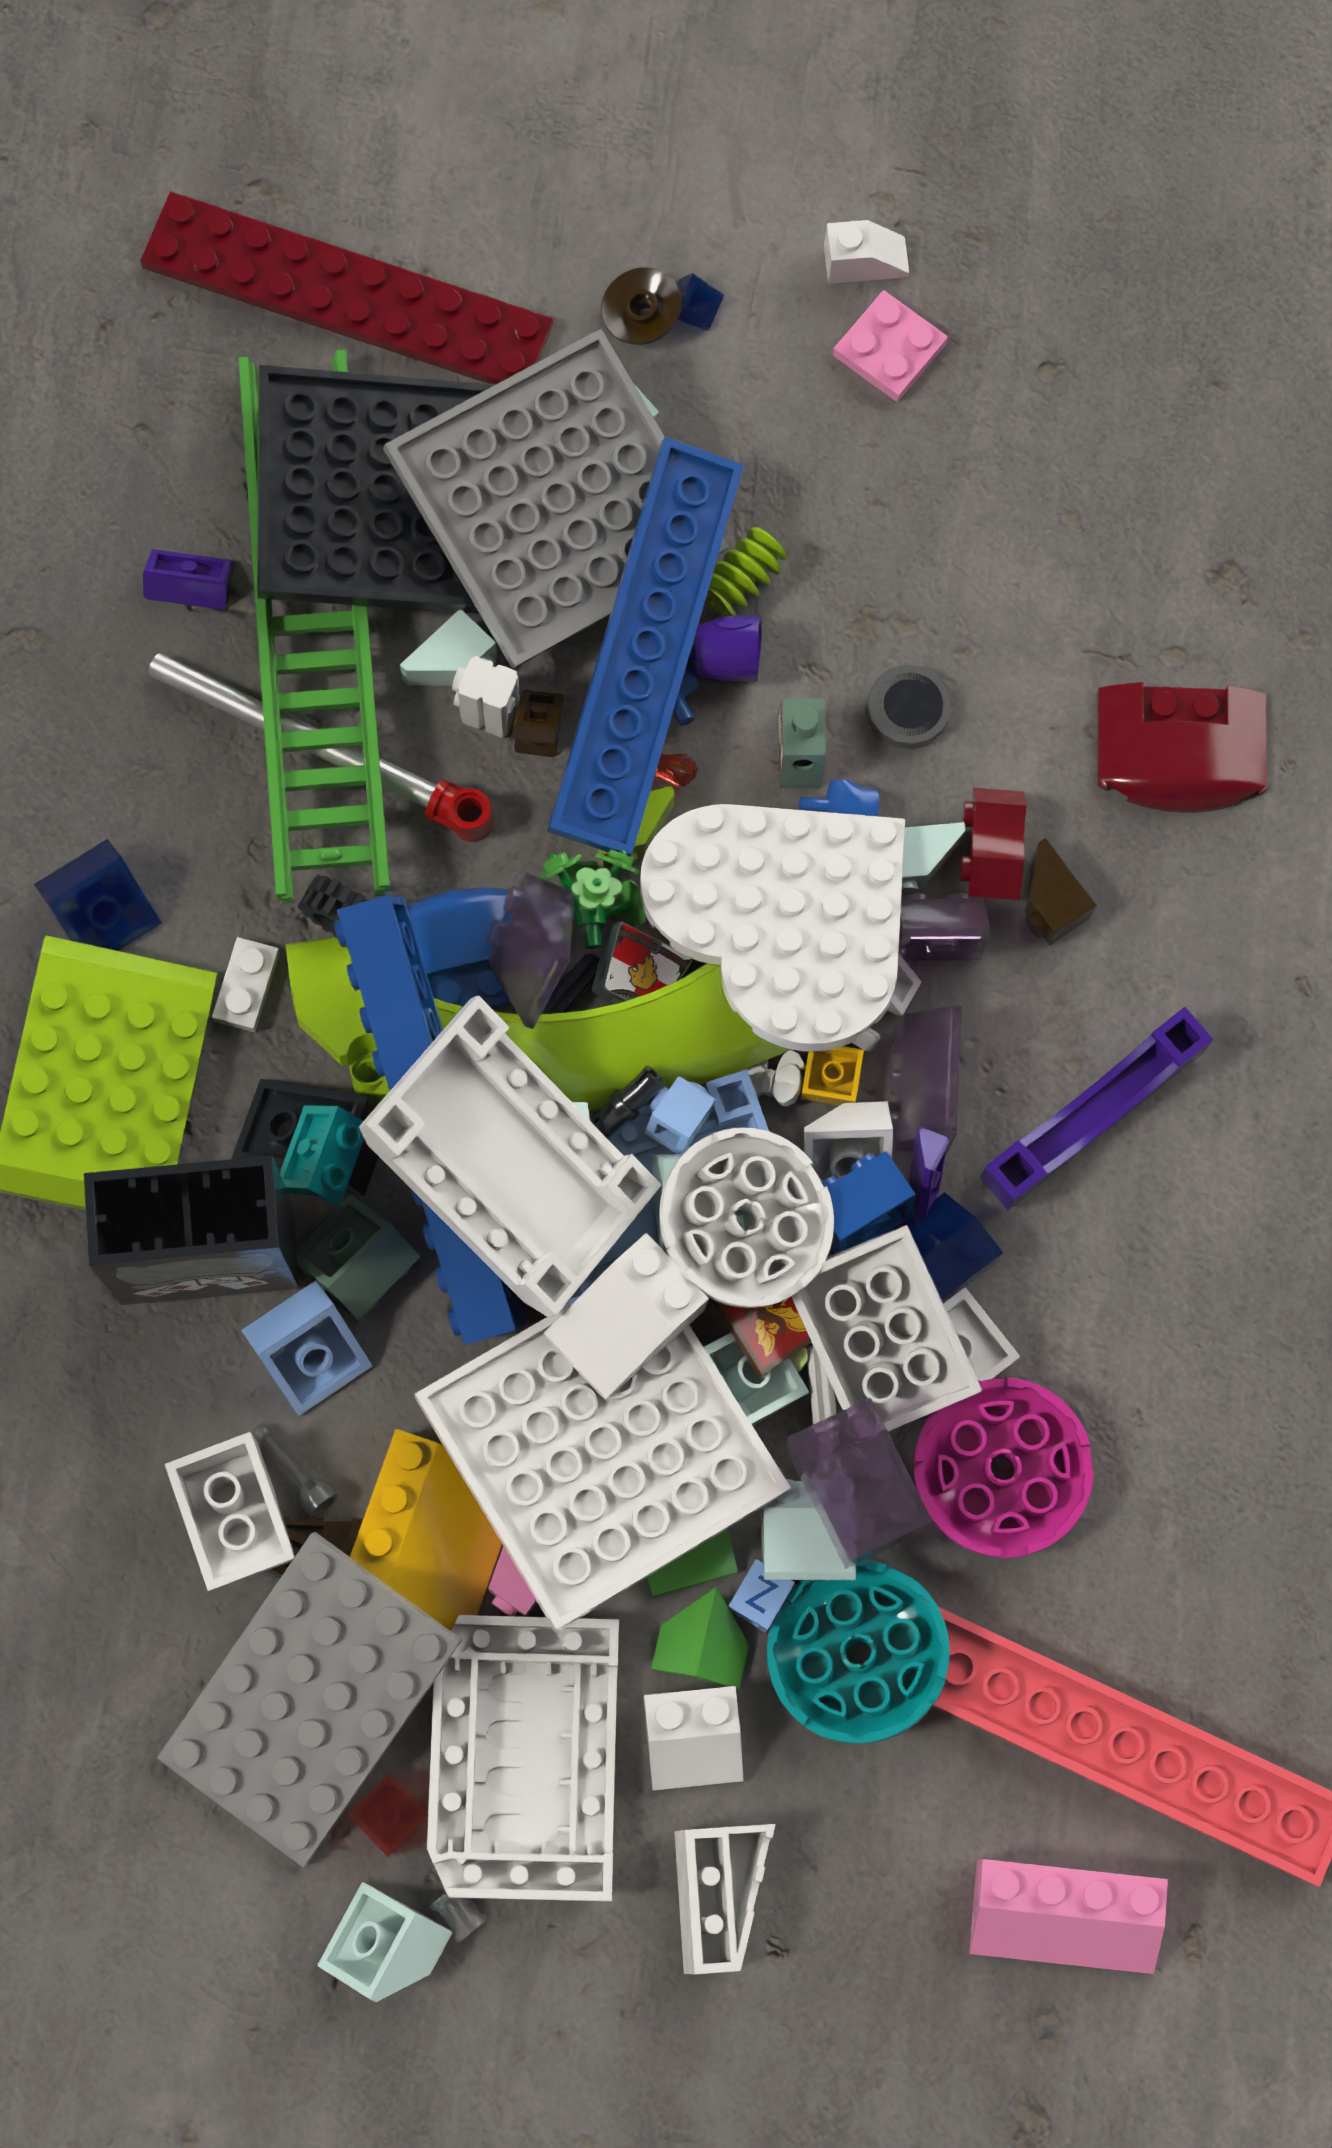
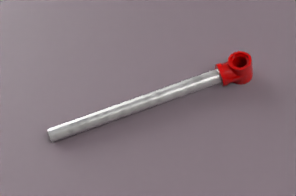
[148,653,493,842]

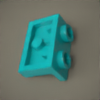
[280,1106,364,1205]

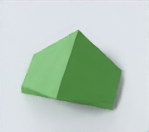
[651,1586,749,1690]

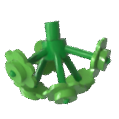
[525,849,648,949]

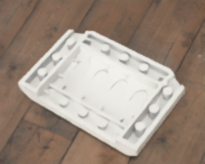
[427,1615,619,1902]

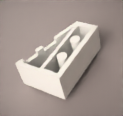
[674,1824,776,1975]

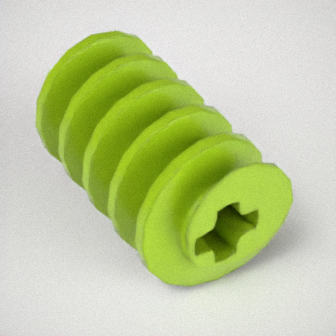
[705,527,787,616]

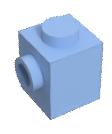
[644,1076,716,1154]

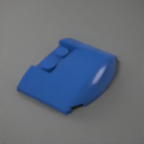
[407,887,557,1010]

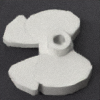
[738,1050,806,1107]

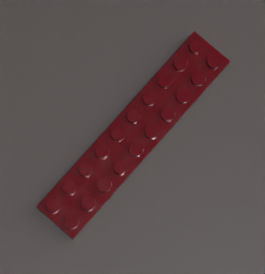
[140,191,553,384]

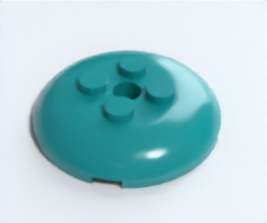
[767,1560,950,1744]

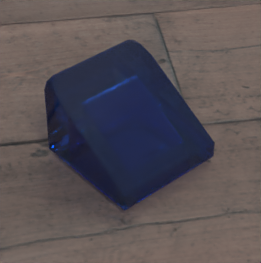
[676,273,724,331]

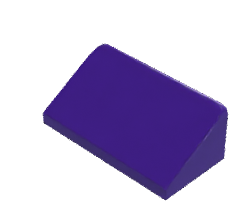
[143,549,234,609]
[909,1127,949,1220]

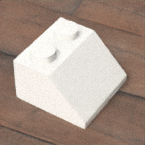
[643,1686,743,1791]

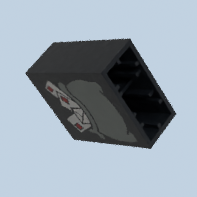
[84,1155,299,1305]

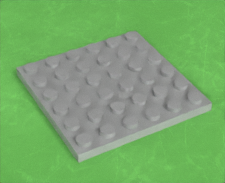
[383,329,729,670]

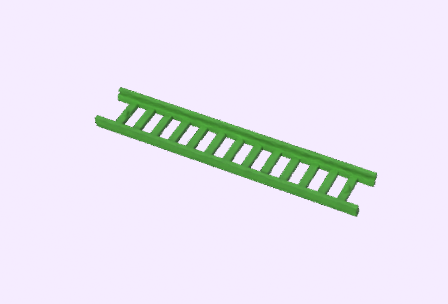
[238,349,390,904]

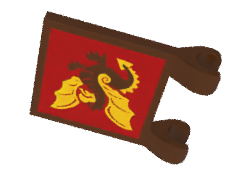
[712,1297,812,1377]

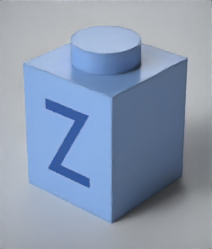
[728,1559,795,1633]

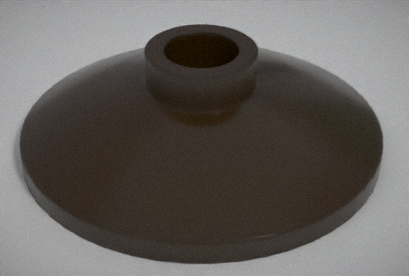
[601,267,682,345]

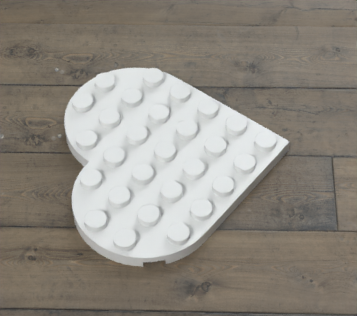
[640,804,905,1052]

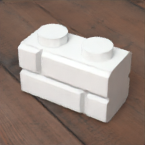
[452,656,520,738]

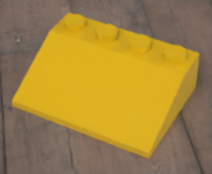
[350,1429,502,1631]

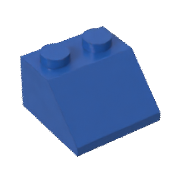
[822,1151,915,1255]

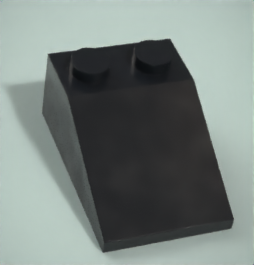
[232,1079,379,1197]

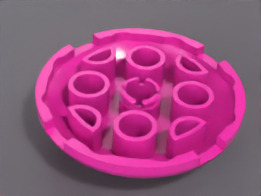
[913,1377,1094,1558]

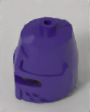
[688,615,763,683]

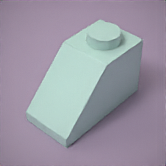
[400,610,497,686]
[901,822,965,895]

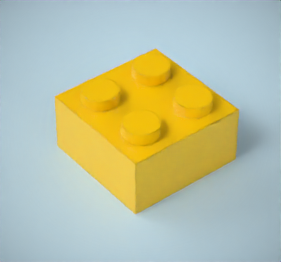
[800,1046,864,1106]

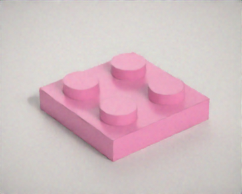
[833,290,948,402]

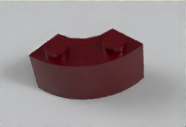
[960,788,1027,900]

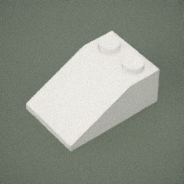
[544,1233,709,1401]
[165,1432,295,1593]

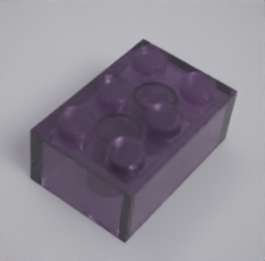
[785,1398,933,1569]

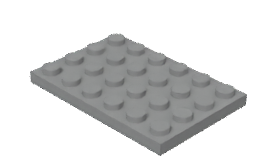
[157,1532,462,1868]

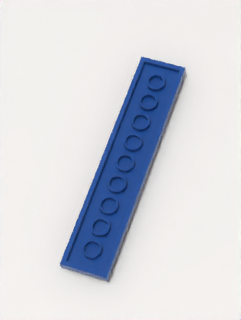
[547,437,744,857]

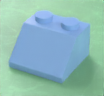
[241,1280,373,1416]

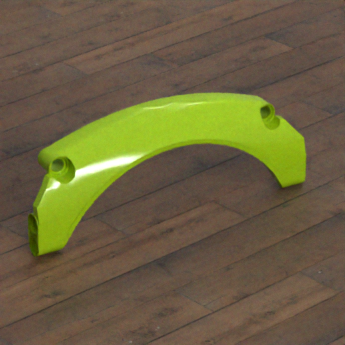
[286,937,791,1110]

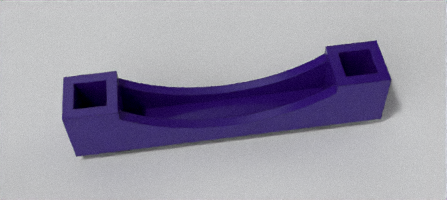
[980,1007,1213,1211]

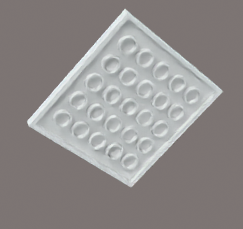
[415,1301,791,1632]

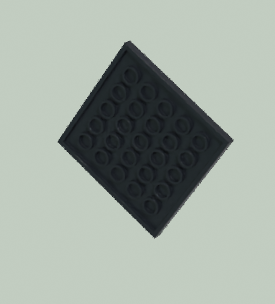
[257,365,496,614]

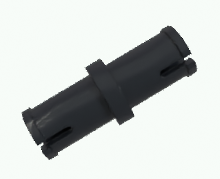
[590,1065,666,1139]

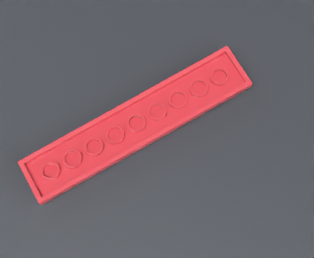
[933,1607,1332,1887]

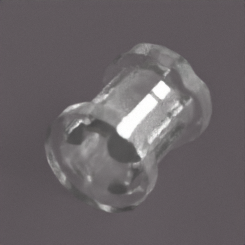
[429,1893,489,1944]

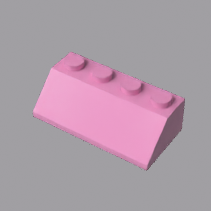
[969,1859,1168,1974]

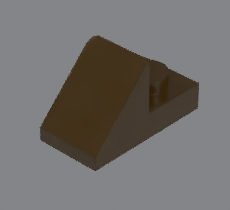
[512,690,564,757]

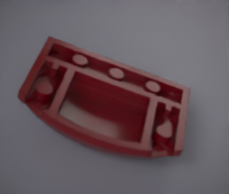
[1097,682,1267,813]

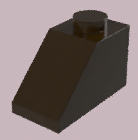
[1024,838,1097,945]

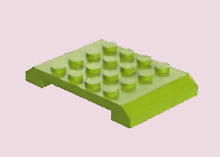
[0,935,217,1210]

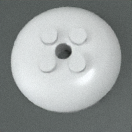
[660,1128,834,1308]

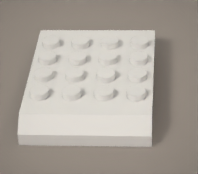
[359,995,662,1317]

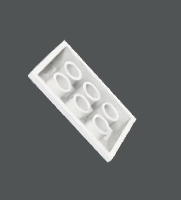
[791,1225,982,1444]

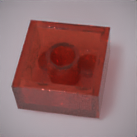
[348,1773,428,1857]

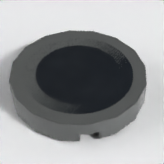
[867,664,952,749]

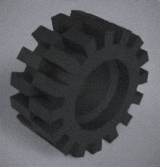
[298,875,368,937]

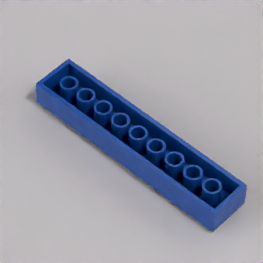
[334,895,528,1345]

